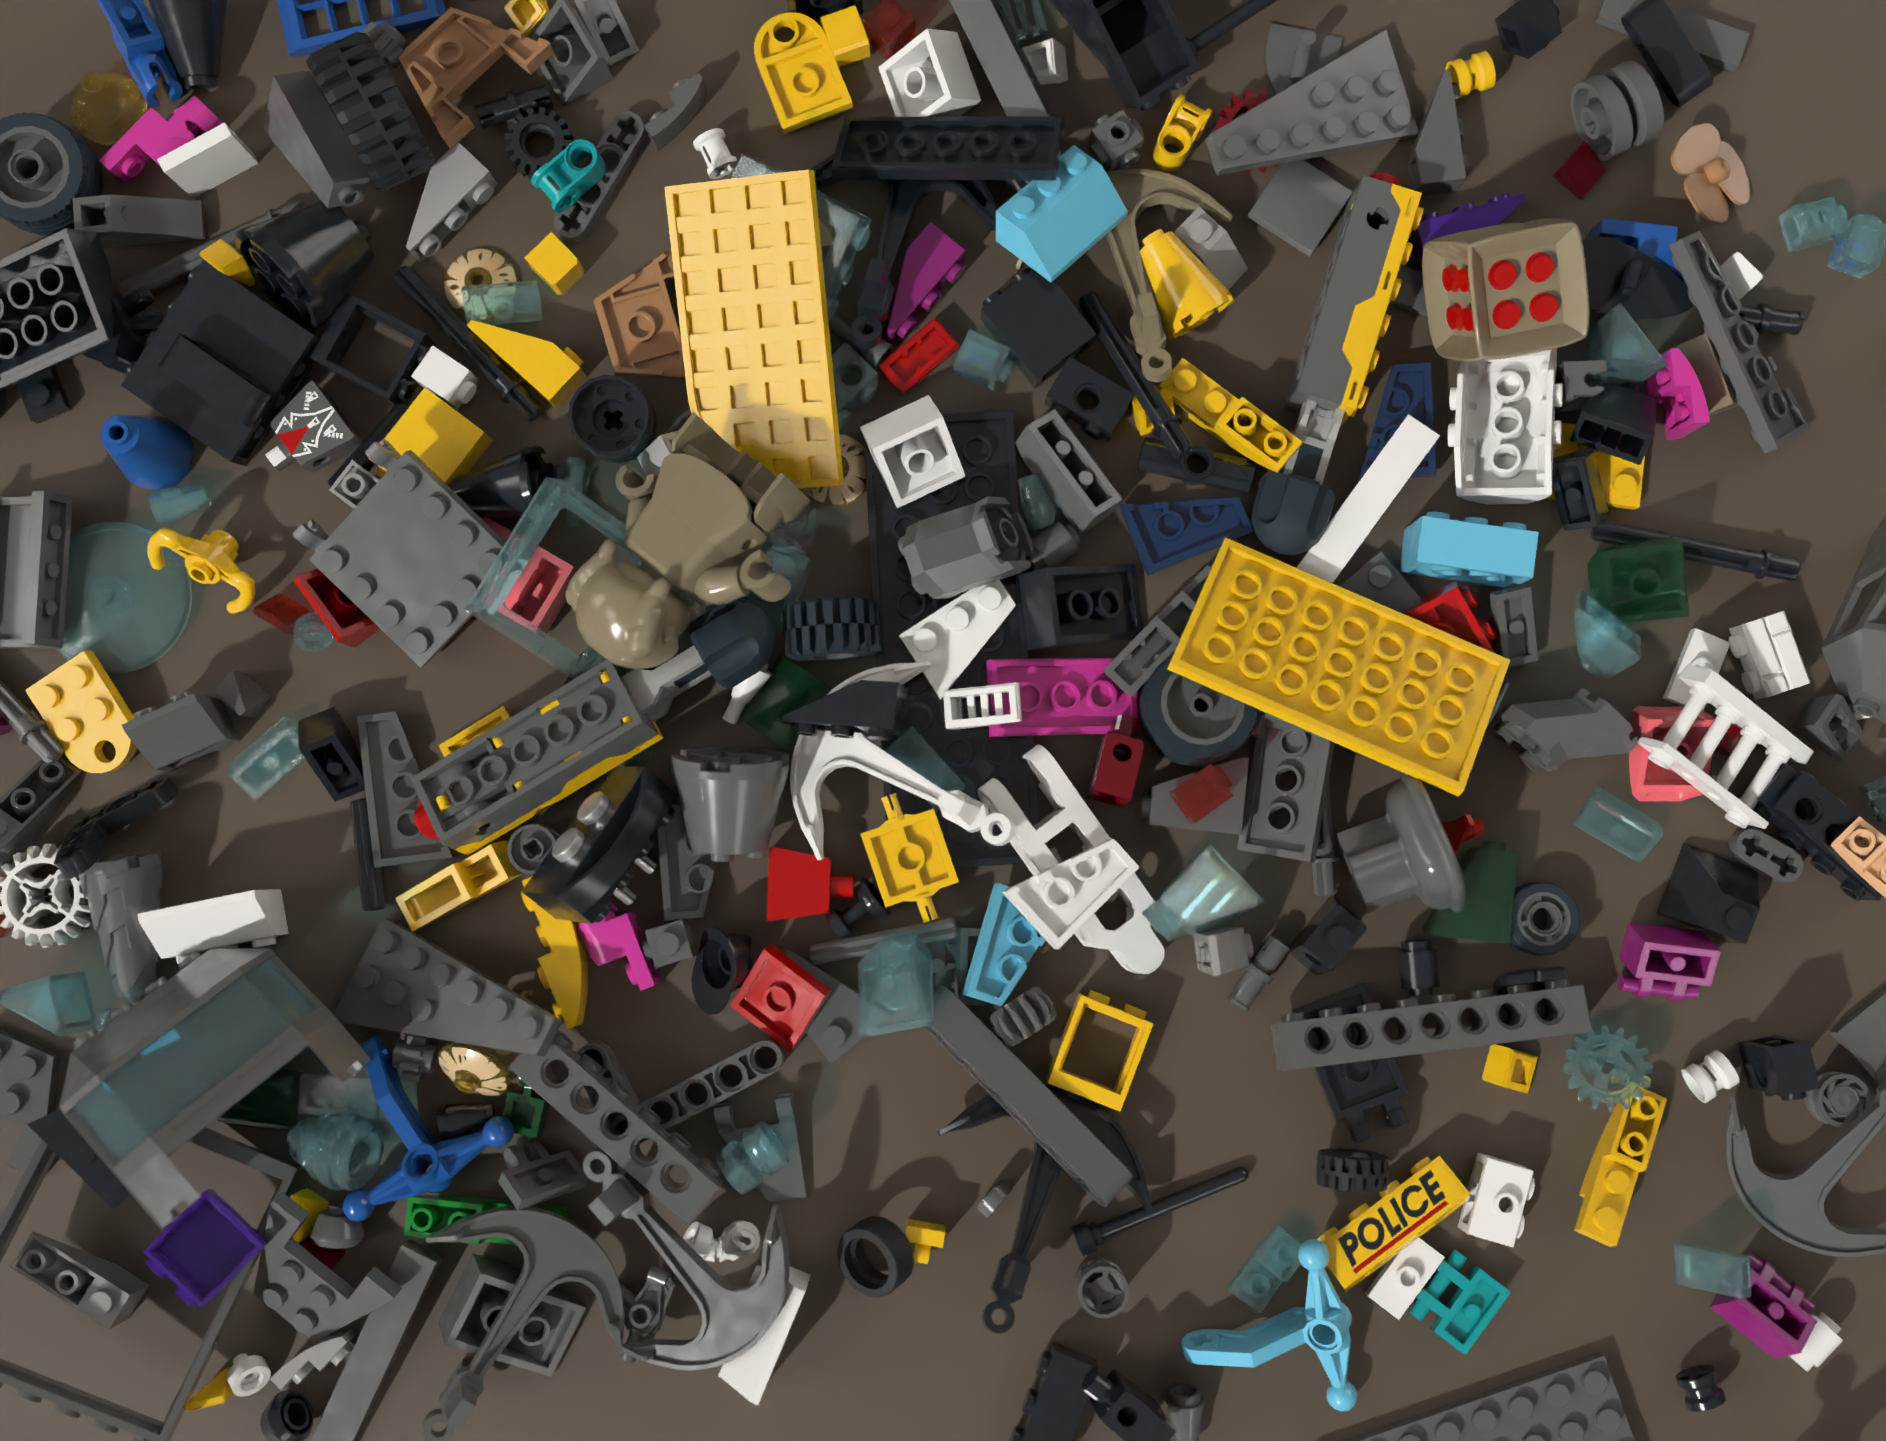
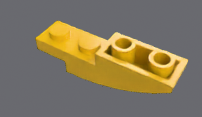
[1159,358,1303,473]
[521,876,588,1030]
[1574,1083,1667,1247]

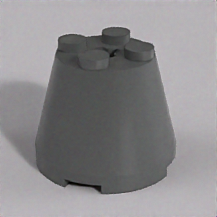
[672,746,789,862]

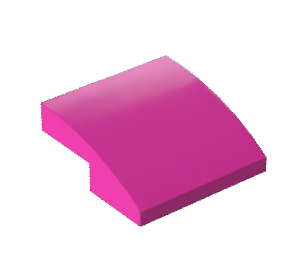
[1643,348,1710,440]

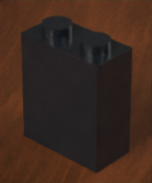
[980,267,1096,389]

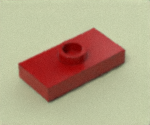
[878,318,960,396]

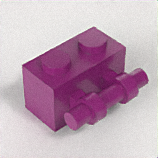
[1618,922,1721,1001]
[1710,1252,1817,1358]

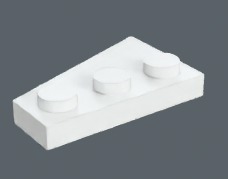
[899,580,1016,700]
[1002,839,1140,949]

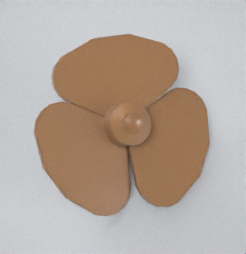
[1671,123,1750,224]

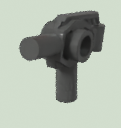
[619,1265,676,1363]

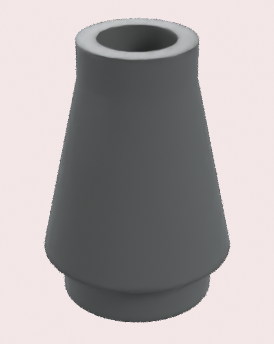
[1166,1384,1205,1441]

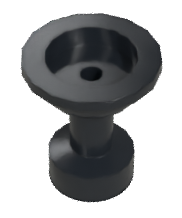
[826,877,891,939]

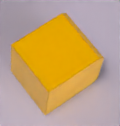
[821,5,870,68]
[524,232,584,295]

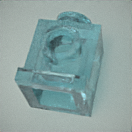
[1778,197,1848,252]

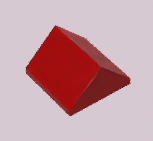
[293,568,380,648]

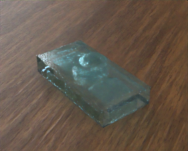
[461,280,544,325]
[1674,1243,1751,1298]

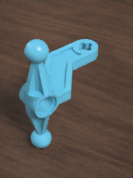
[1182,1239,1357,1412]

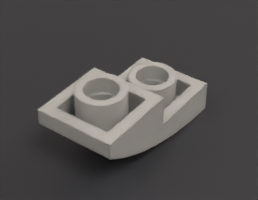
[270,1327,359,1390]

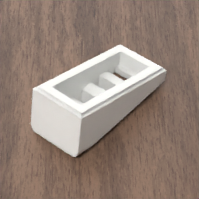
[943,682,1022,730]

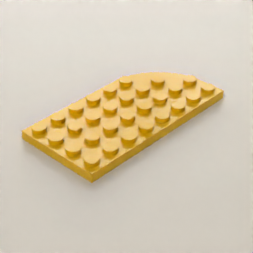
[664,170,844,488]

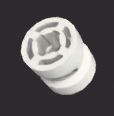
[1681,1050,1740,1103]

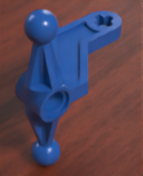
[343,1035,514,1221]

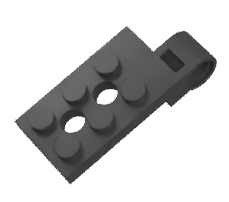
[1237,709,1335,863]

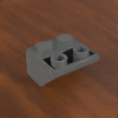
[122,691,240,772]

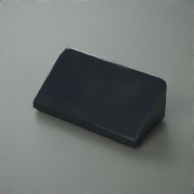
[1552,447,1609,531]

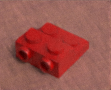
[1401,580,1497,653]

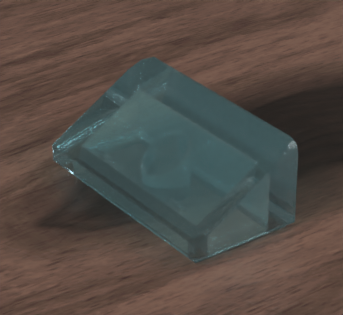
[227,717,304,800]
[1574,786,1663,864]

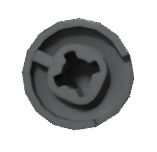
[1804,1070,1872,1128]

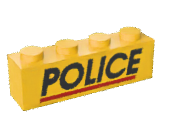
[1317,1155,1471,1293]

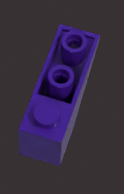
[1409,193,1526,272]

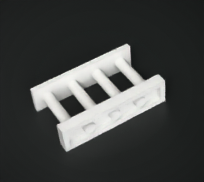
[1637,665,1814,829]

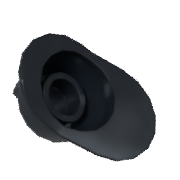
[691,927,752,1015]

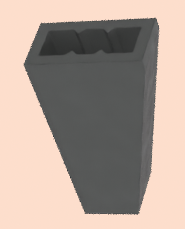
[264,70,370,208]

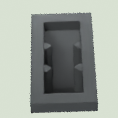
[1791,693,1863,762]

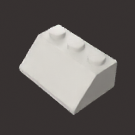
[137,889,289,964]
[718,1265,811,1405]

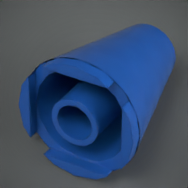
[100,415,194,490]

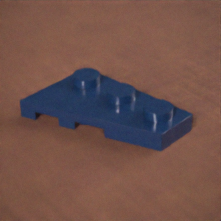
[1358,362,1437,481]
[1119,497,1254,576]

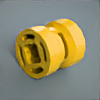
[1445,51,1496,98]

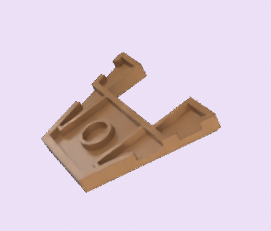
[398,7,555,150]
[593,250,686,379]

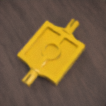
[861,793,959,923]

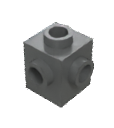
[1088,109,1144,172]

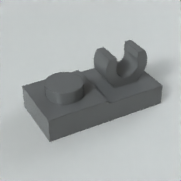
[1490,585,1538,668]

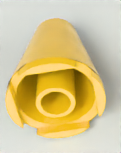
[1139,229,1235,340]

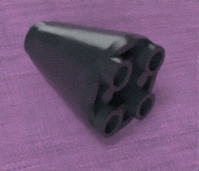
[148,0,227,90]

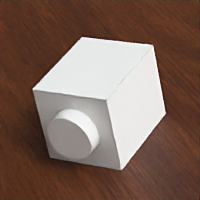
[411,346,479,410]

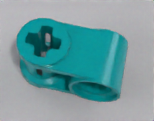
[531,139,606,213]

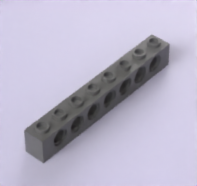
[1270,979,1592,1072]

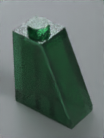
[1423,841,1518,944]

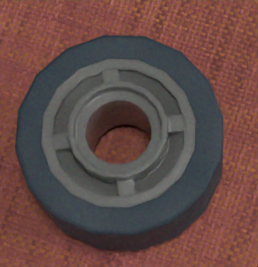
[1499,882,1580,955]

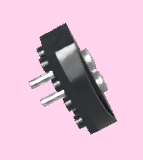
[522,767,678,924]

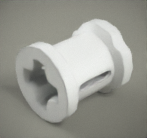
[693,128,739,179]

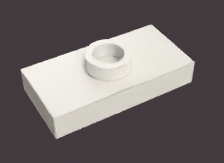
[1663,628,1731,711]
[1365,1238,1445,1320]

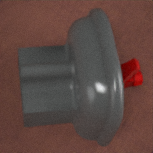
[1337,773,1485,913]

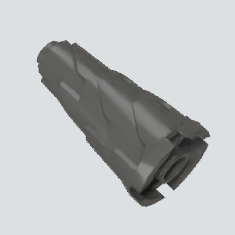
[79,850,162,1004]

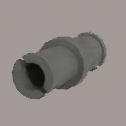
[1227,935,1290,1012]

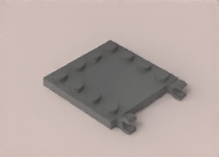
[292,439,524,668]

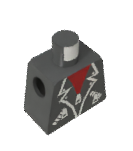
[265,380,363,472]

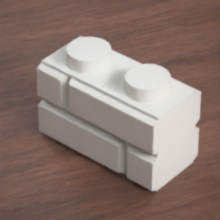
[1728,611,1811,700]

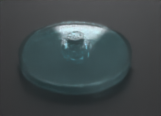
[56,522,192,673]

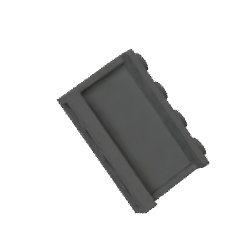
[0,491,73,649]

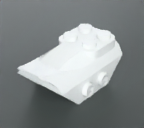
[1448,348,1563,504]

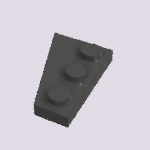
[657,804,716,921]
[784,949,891,1064]

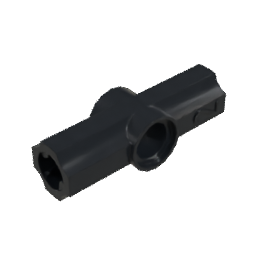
[1137,436,1256,494]

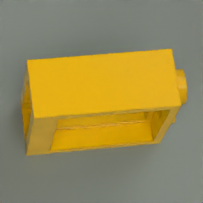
[1046,990,1154,1111]

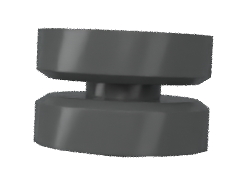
[1570,60,1664,161]

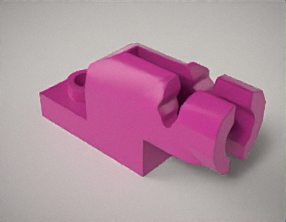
[99,95,223,184]
[577,898,662,991]

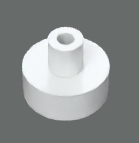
[227,1353,271,1397]

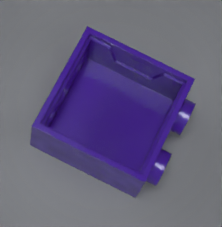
[143,1188,269,1308]

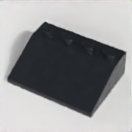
[0,228,113,391]

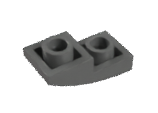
[644,73,707,151]

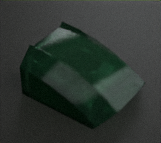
[1587,535,1690,625]

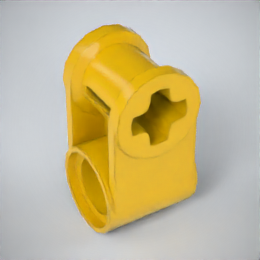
[1153,93,1213,172]

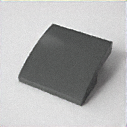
[1247,160,1353,257]
[914,927,996,1006]

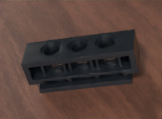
[1753,764,1883,901]

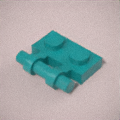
[1409,1249,1511,1355]

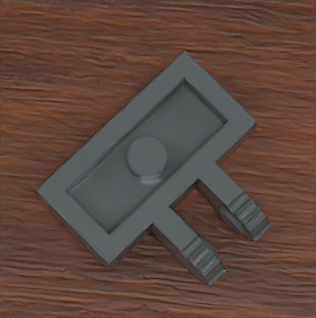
[498,1138,588,1211]

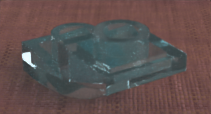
[1226,1226,1301,1314]

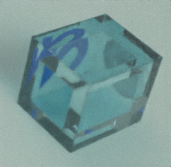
[1827,213,1886,279]
[953,329,1014,391]

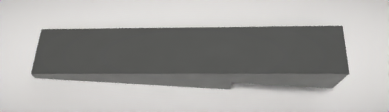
[310,1239,444,1441]

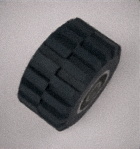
[783,597,881,662]

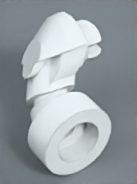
[683,1220,760,1263]

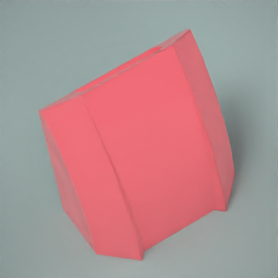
[1629,705,1715,802]

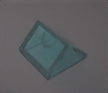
[1585,303,1667,386]
[0,972,98,1037]

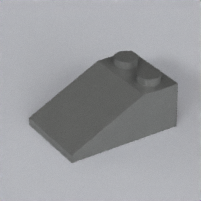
[438,1253,586,1377]

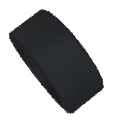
[837,1216,914,1298]

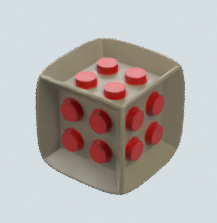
[1422,218,1589,362]

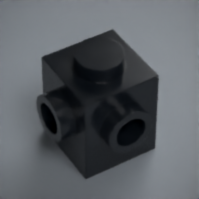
[1495,0,1562,59]

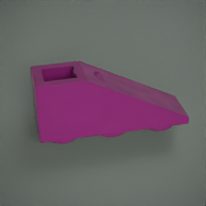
[887,222,966,345]

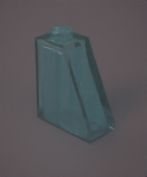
[1142,844,1264,941]

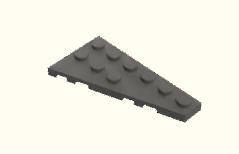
[1205,30,1419,176]
[333,917,563,1057]

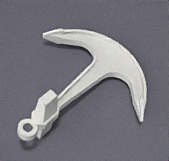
[790,661,1015,861]

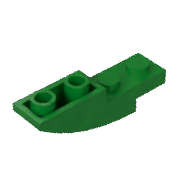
[404,1195,568,1245]

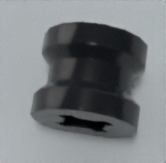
[1676,1364,1726,1412]

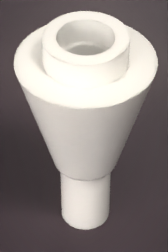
[723,663,773,725]

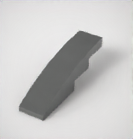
[1103,565,1211,698]

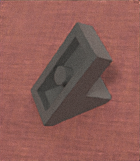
[573,0,639,66]

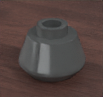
[309,1202,365,1249]

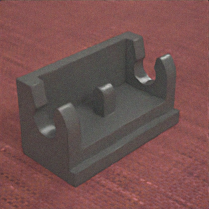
[1555,360,1607,413]

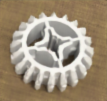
[0,843,93,948]

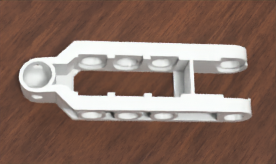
[977,744,1165,974]

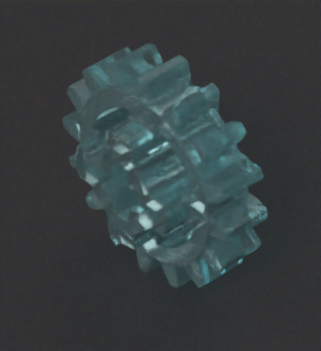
[1564,1025,1653,1112]

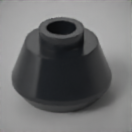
[260,1390,314,1441]

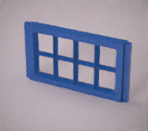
[277,0,447,57]

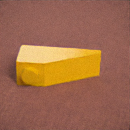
[467,320,587,409]

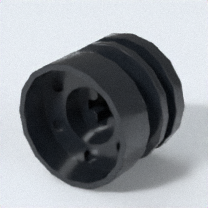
[568,375,657,464]

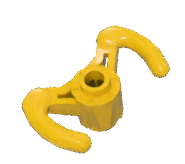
[147,528,256,614]

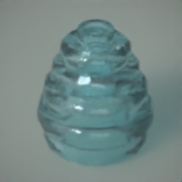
[287,1113,384,1191]

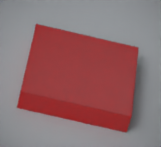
[730,944,832,1052]

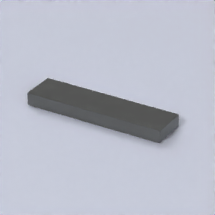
[1594,0,1750,72]

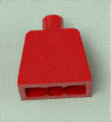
[766,847,854,921]

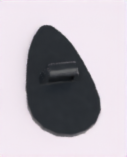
[1582,236,1693,319]

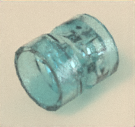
[715,1120,790,1195]

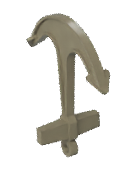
[1016,169,1233,382]

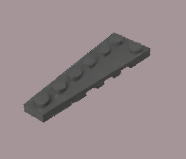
[1669,231,1811,454]

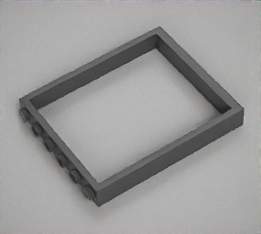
[0,1084,302,1441]

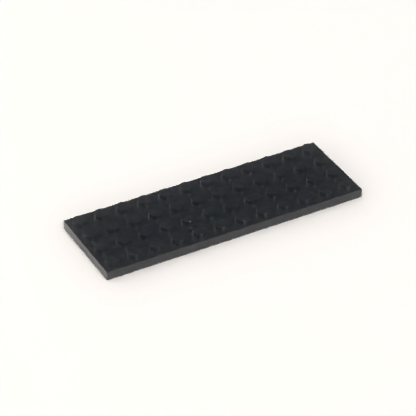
[862,410,1039,868]

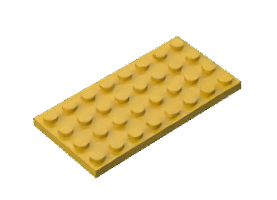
[1167,537,1511,797]

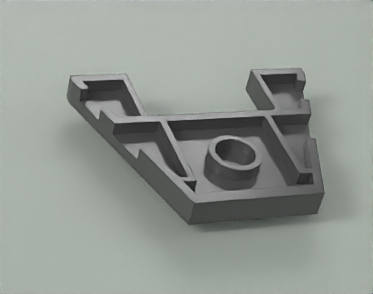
[0,1029,61,1173]
[253,1192,402,1342]

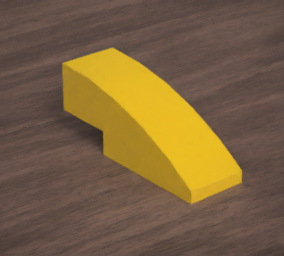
[395,840,523,932]

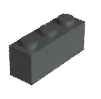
[1015,409,1123,536]

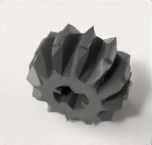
[989,987,1057,1047]

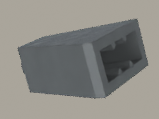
[1140,757,1249,835]

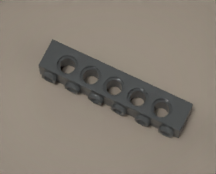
[508,1030,724,1224]

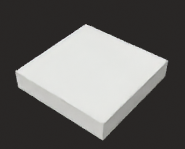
[157,122,258,199]

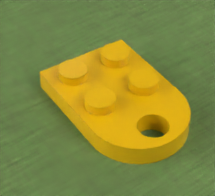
[754,12,853,134]
[25,650,137,773]

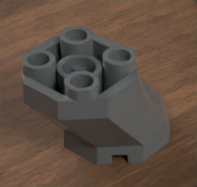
[898,496,1034,599]
[1491,688,1639,772]

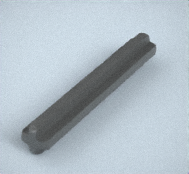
[809,917,958,965]

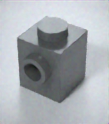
[642,919,698,968]

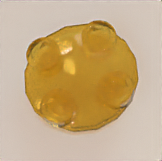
[71,72,147,146]

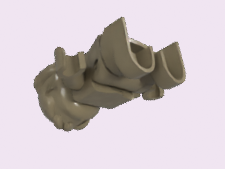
[565,412,811,669]

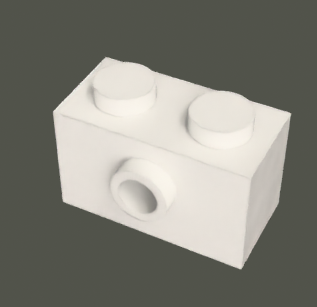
[1458,1152,1535,1247]

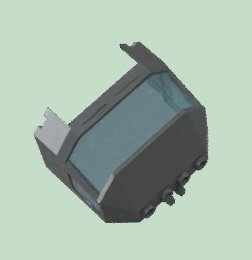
[60,948,371,1232]

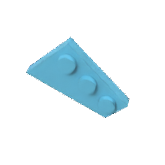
[962,883,1046,1006]

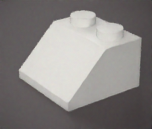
[878,28,981,117]
[860,395,965,508]

